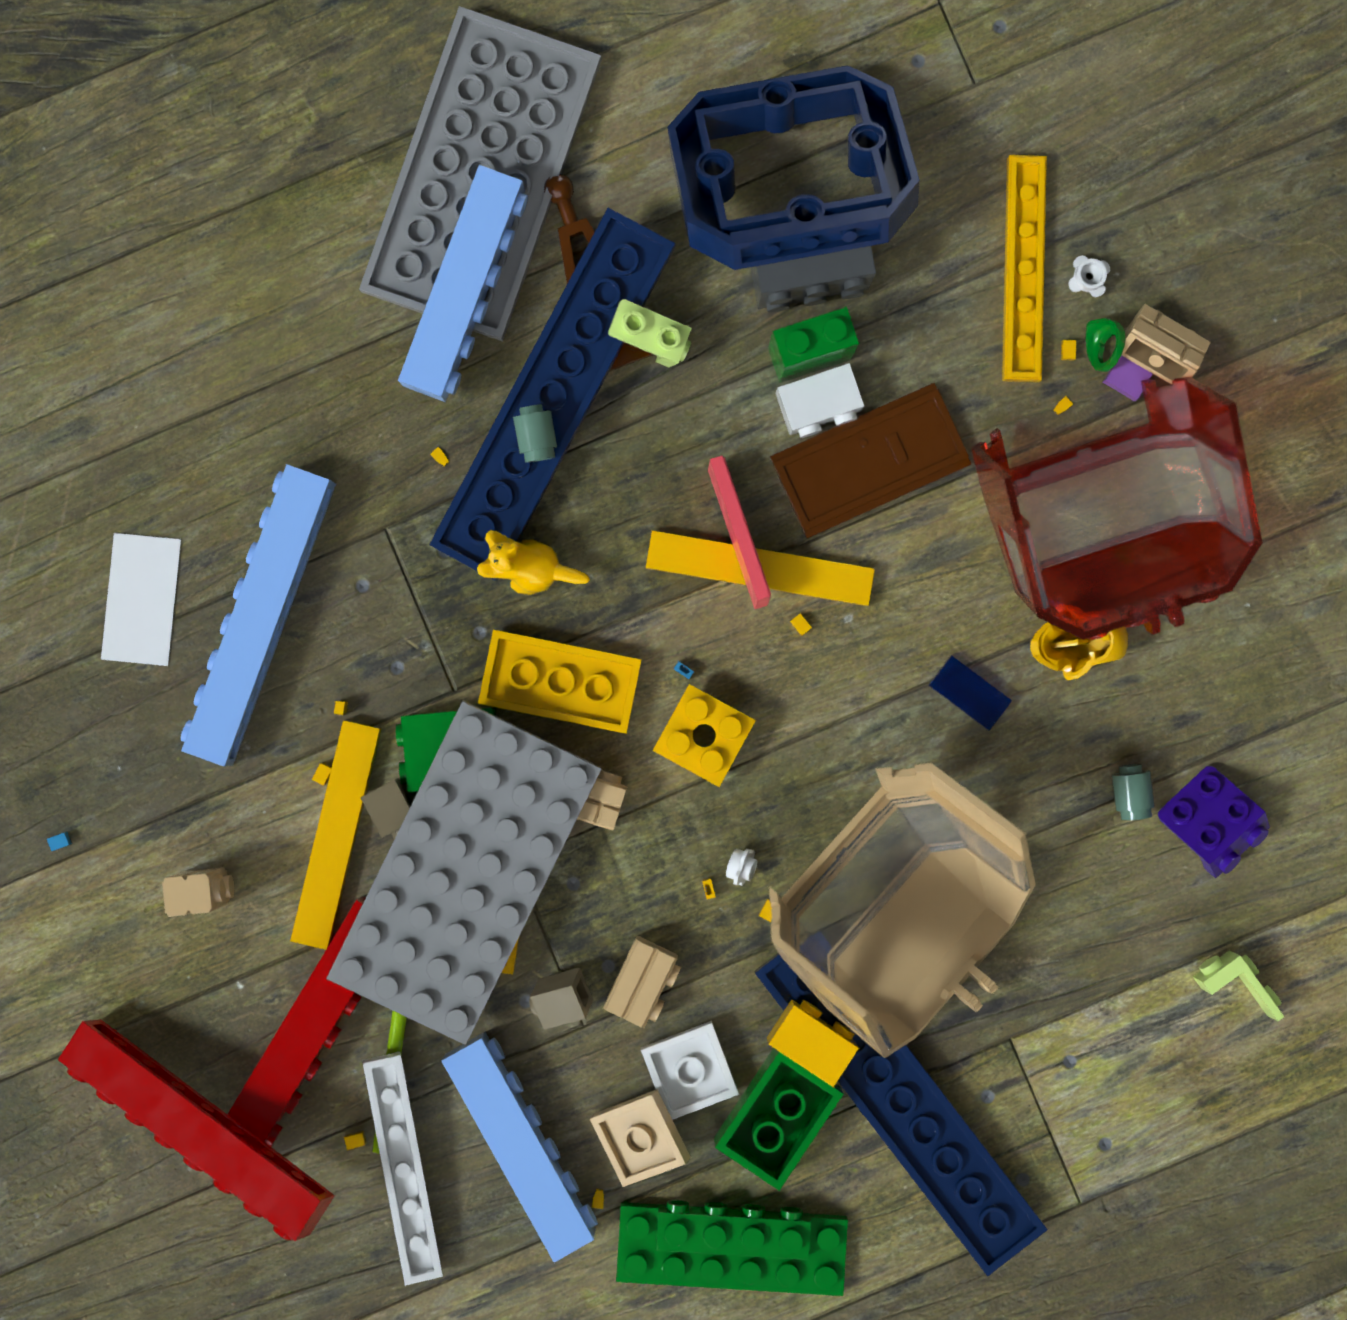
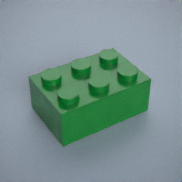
[714,1048,844,1191]

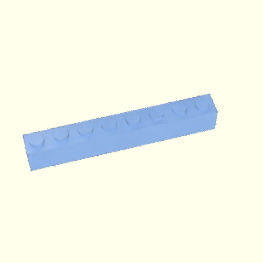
[181,464,336,767]

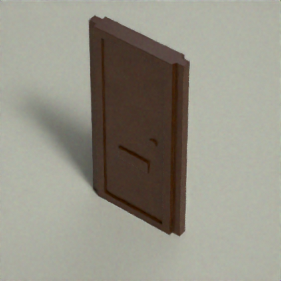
[770,383,971,539]

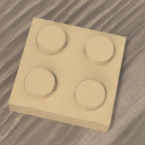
[590,1089,691,1187]

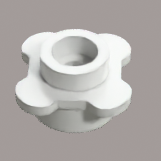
[1068,255,1110,297]
[726,848,758,886]

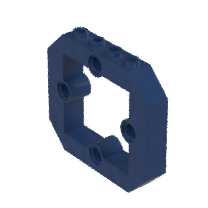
[667,65,920,270]

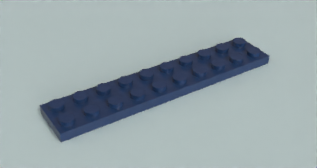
[429,208,676,581]
[754,925,1048,1277]

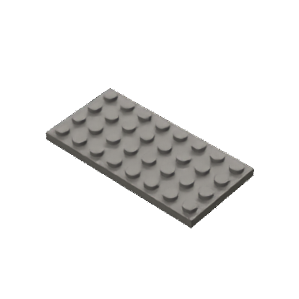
[359,6,602,342]
[326,700,602,1045]

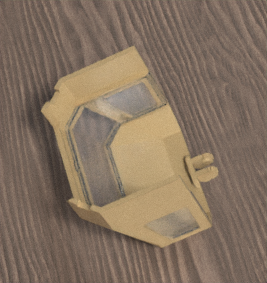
[769,763,1036,1058]

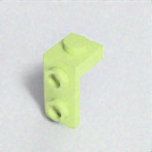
[608,299,692,367]
[1193,950,1284,1022]

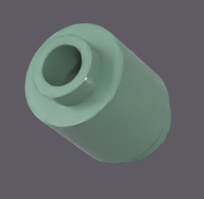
[513,405,557,463]
[1112,764,1155,820]

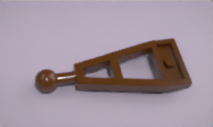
[544,174,654,372]

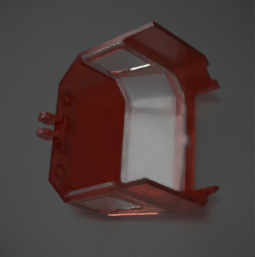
[972,377,1263,640]

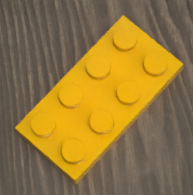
[478,629,642,734]

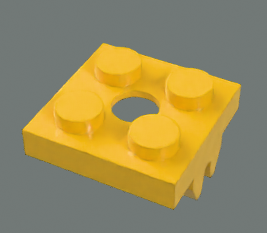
[652,684,756,787]

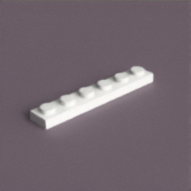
[362,1052,443,1286]

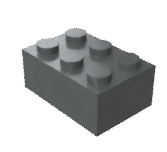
[750,246,876,313]

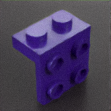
[1158,766,1270,879]

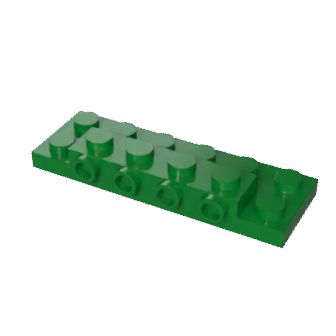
[616,1200,848,1296]

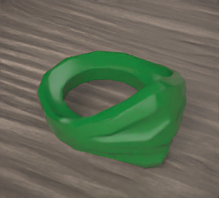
[1085,318,1126,372]

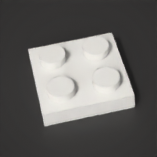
[641,1021,739,1120]

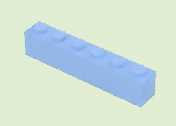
[398,165,528,402]
[442,1032,598,1262]

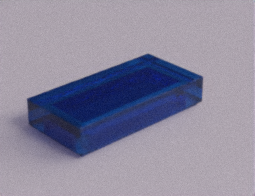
[928,655,1012,731]

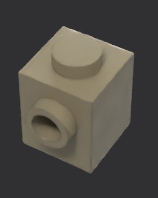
[360,778,412,839]
[529,968,593,1030]

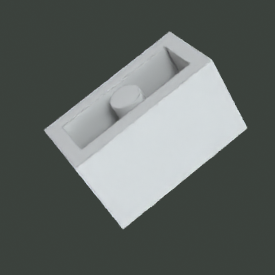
[775,363,864,438]

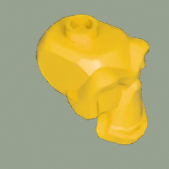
[1030,607,1128,680]

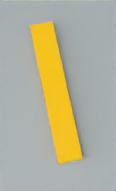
[1002,155,1047,382]
[646,531,875,606]
[290,720,382,950]

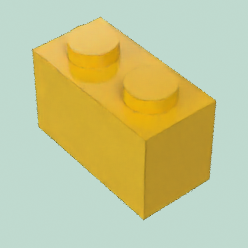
[767,1000,859,1087]

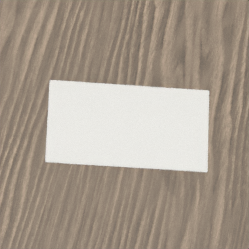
[101,533,181,666]

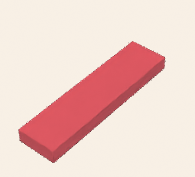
[708,456,771,609]

